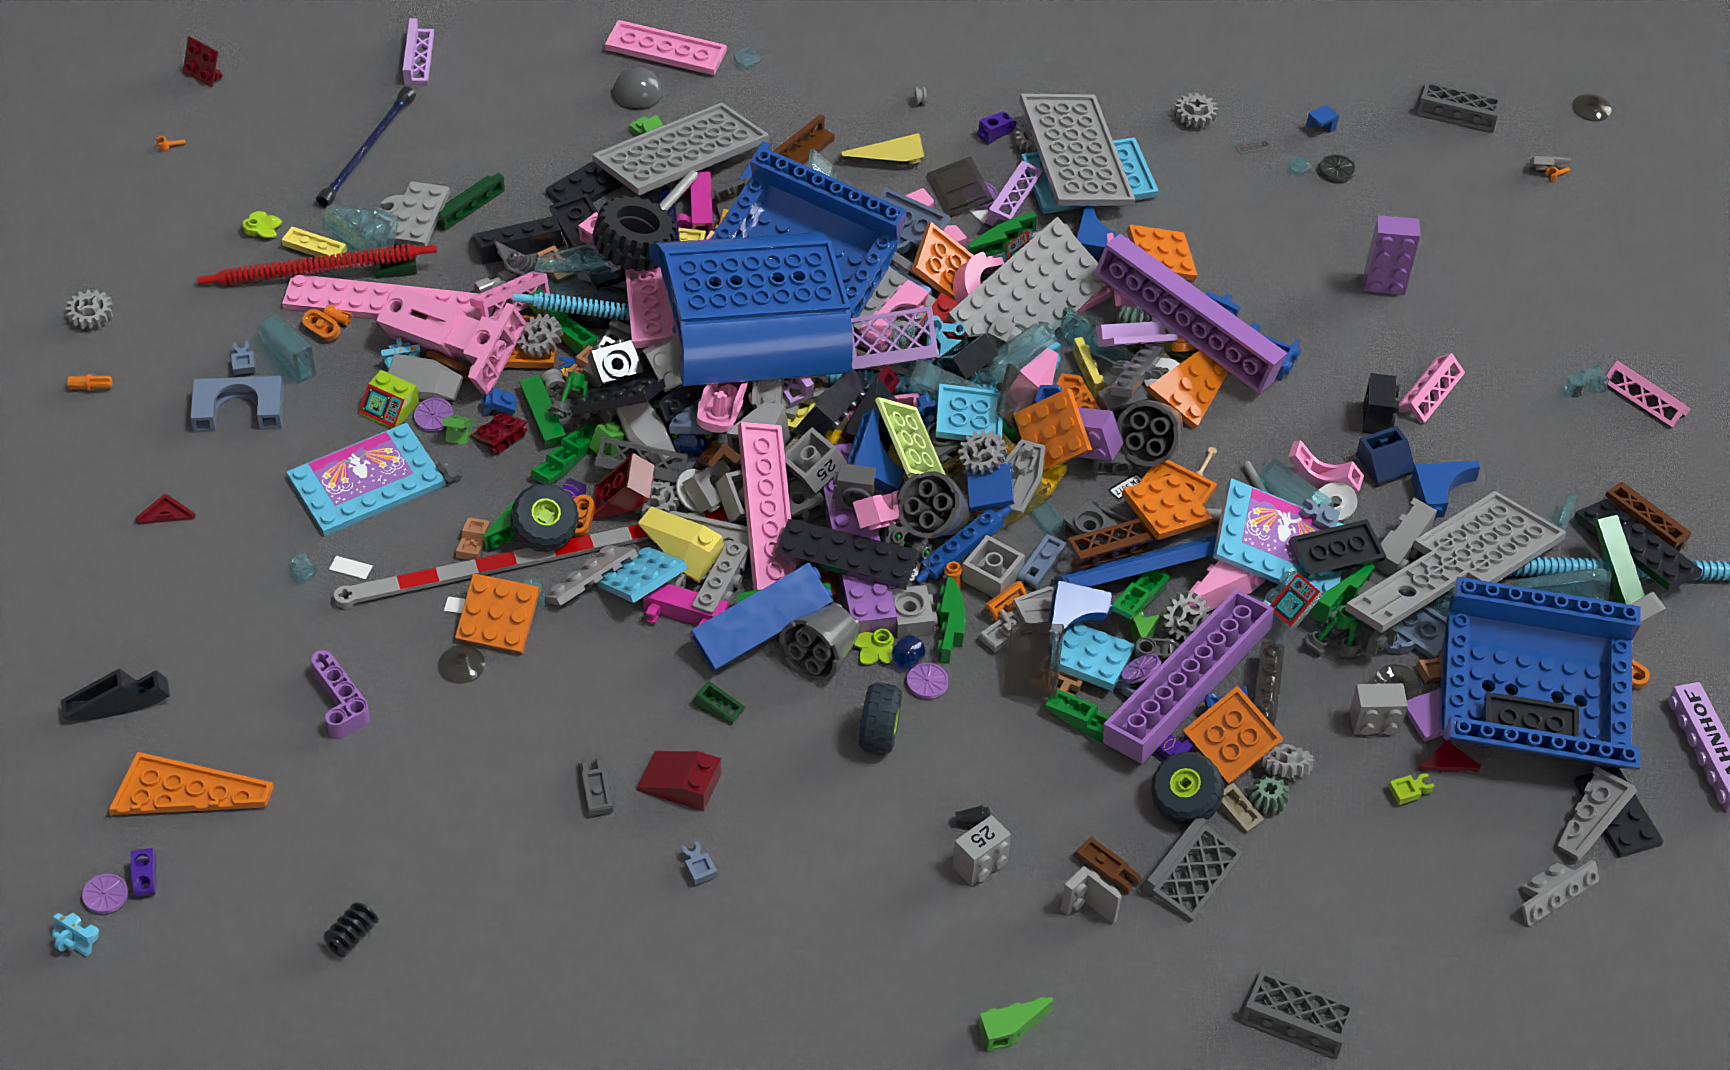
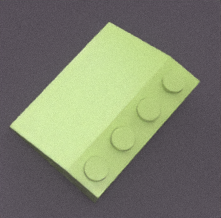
[875,397,945,479]

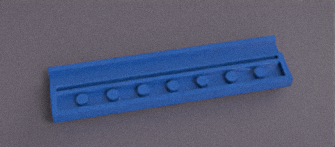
[1054,535,1217,587]

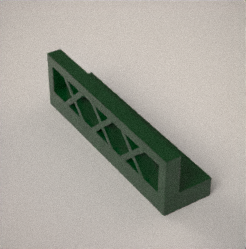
[436,173,505,231]

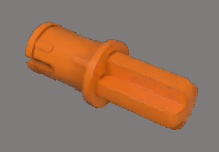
[67,374,113,391]

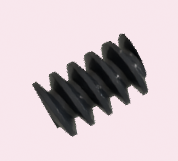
[323,902,379,958]

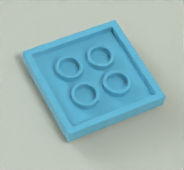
[935,384,1004,441]
[597,547,688,603]
[1048,623,1136,691]

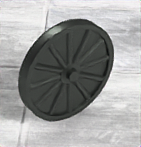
[1320,154,1356,182]

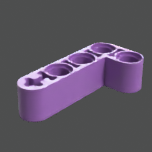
[311,650,370,739]

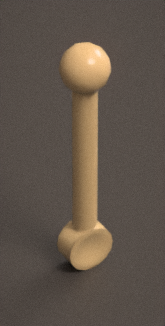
[1195,447,1217,476]

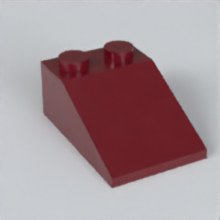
[592,453,654,520]
[637,751,721,811]

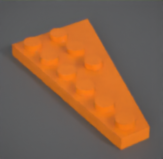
[1144,350,1229,429]
[109,752,274,815]

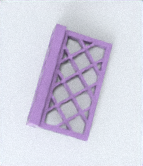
[851,306,940,371]

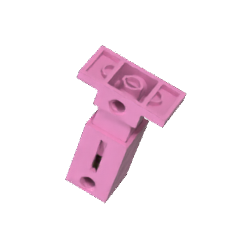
[376,285,527,395]

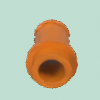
[323,305,352,326]
[944,561,962,589]

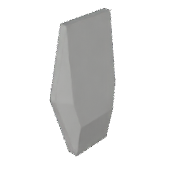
[388,354,463,401]
[616,402,676,465]
[1000,439,1046,514]
[1013,586,1054,626]

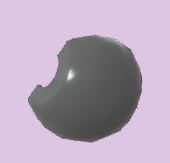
[614,67,663,108]

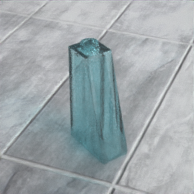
[257,315,316,384]
[977,322,1057,386]
[1260,458,1334,509]

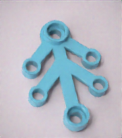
[923,315,978,384]

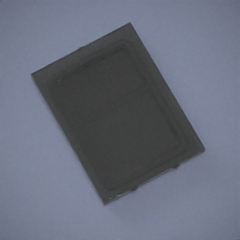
[927,156,994,218]
[1003,622,1064,698]

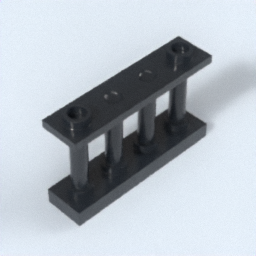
[648,377,707,421]

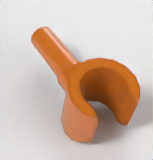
[156,136,186,152]
[1545,167,1570,182]

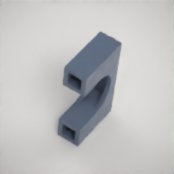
[191,376,284,432]

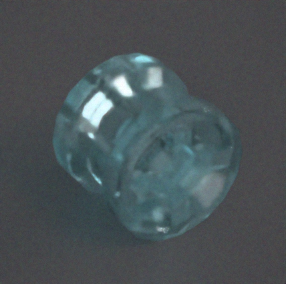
[288,554,317,583]

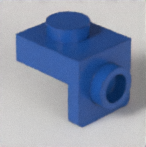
[481,387,516,416]

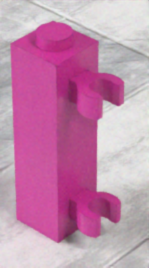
[676,172,713,238]
[643,583,729,626]

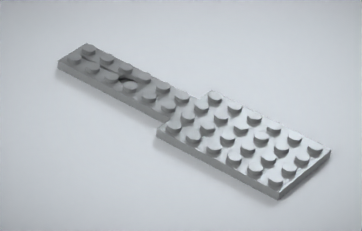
[1345,491,1567,633]

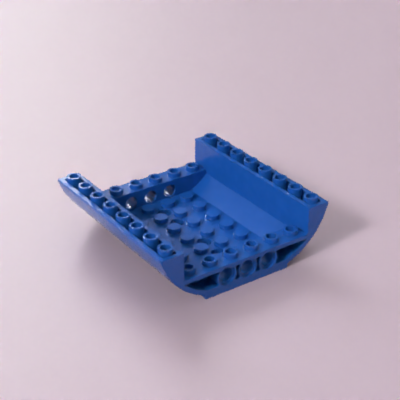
[709,146,906,325]
[648,232,853,386]
[1439,577,1640,771]

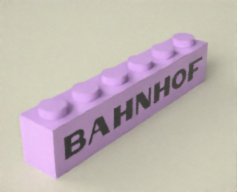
[1668,682,1730,813]

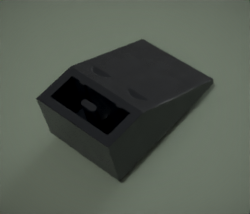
[843,377,897,453]

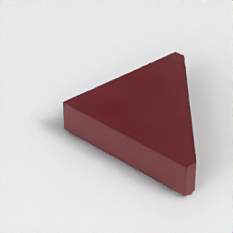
[135,493,196,525]
[1419,740,1481,773]

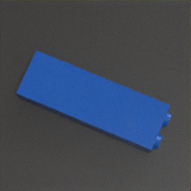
[689,563,833,673]

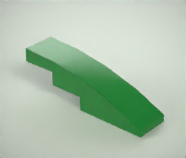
[968,211,1037,257]
[531,423,596,484]
[1045,689,1114,749]

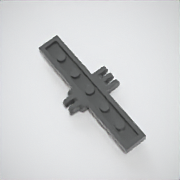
[1110,343,1164,398]

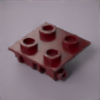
[183,36,223,87]
[470,413,528,455]

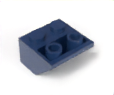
[1356,426,1414,485]

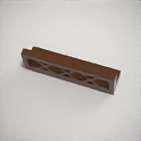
[773,114,835,165]
[696,442,741,468]
[1605,482,1692,551]
[1066,518,1155,572]

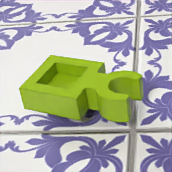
[1388,774,1434,805]

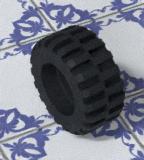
[592,196,676,271]

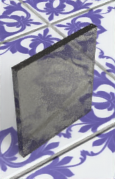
[995,363,1039,434]

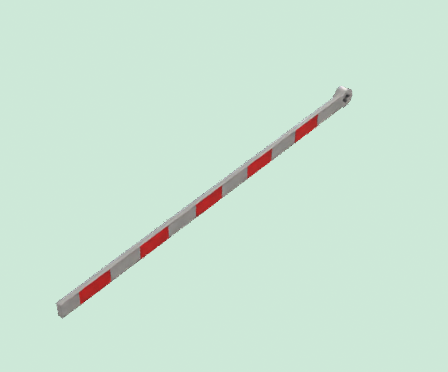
[334,506,729,610]

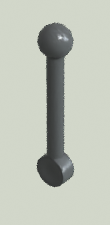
[1092,501,1133,522]

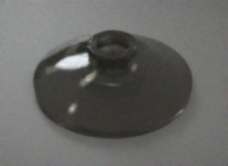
[1573,94,1612,121]
[438,645,485,684]
[1374,664,1421,701]

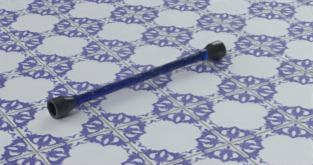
[316,86,416,208]

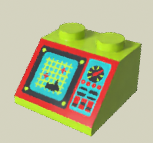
[358,370,419,429]

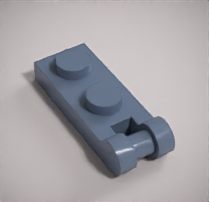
[1017,534,1067,590]

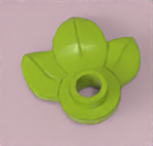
[242,211,282,238]
[853,628,895,665]

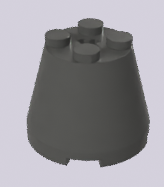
[1117,400,1183,466]
[898,471,972,539]
[779,603,860,682]

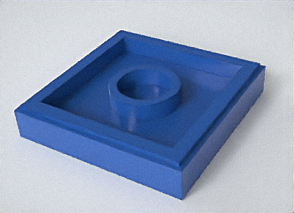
[967,462,1015,511]

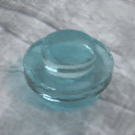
[1290,155,1310,173]

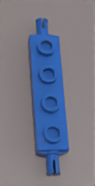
[914,505,1012,584]

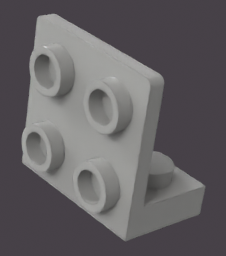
[1060,866,1122,924]

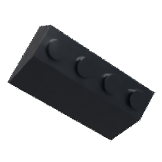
[472,216,562,265]
[792,368,869,436]

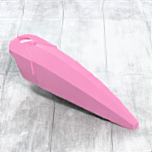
[696,381,749,433]

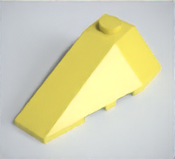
[841,133,925,164]
[638,507,724,583]

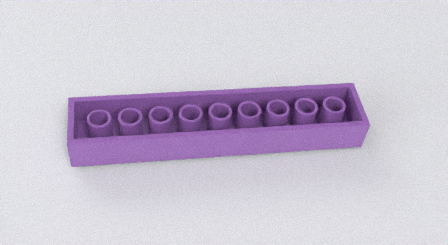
[1094,234,1287,394]
[820,443,897,634]
[1103,589,1274,764]

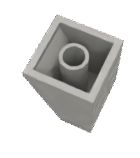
[727,402,790,467]

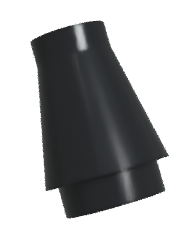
[955,805,990,827]

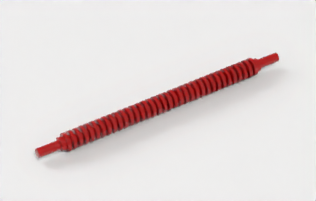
[197,244,437,285]

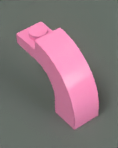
[953,252,1004,303]
[1288,440,1364,492]

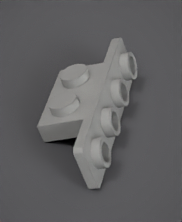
[692,540,748,615]
[1522,860,1599,926]

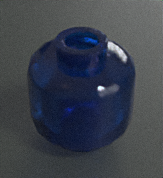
[674,433,706,458]
[892,635,925,669]

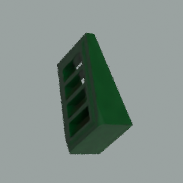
[374,257,417,278]
[692,680,746,724]

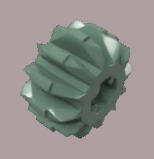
[1117,305,1153,324]
[1249,774,1290,816]

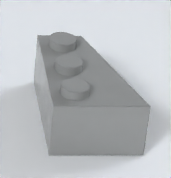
[1373,498,1437,576]

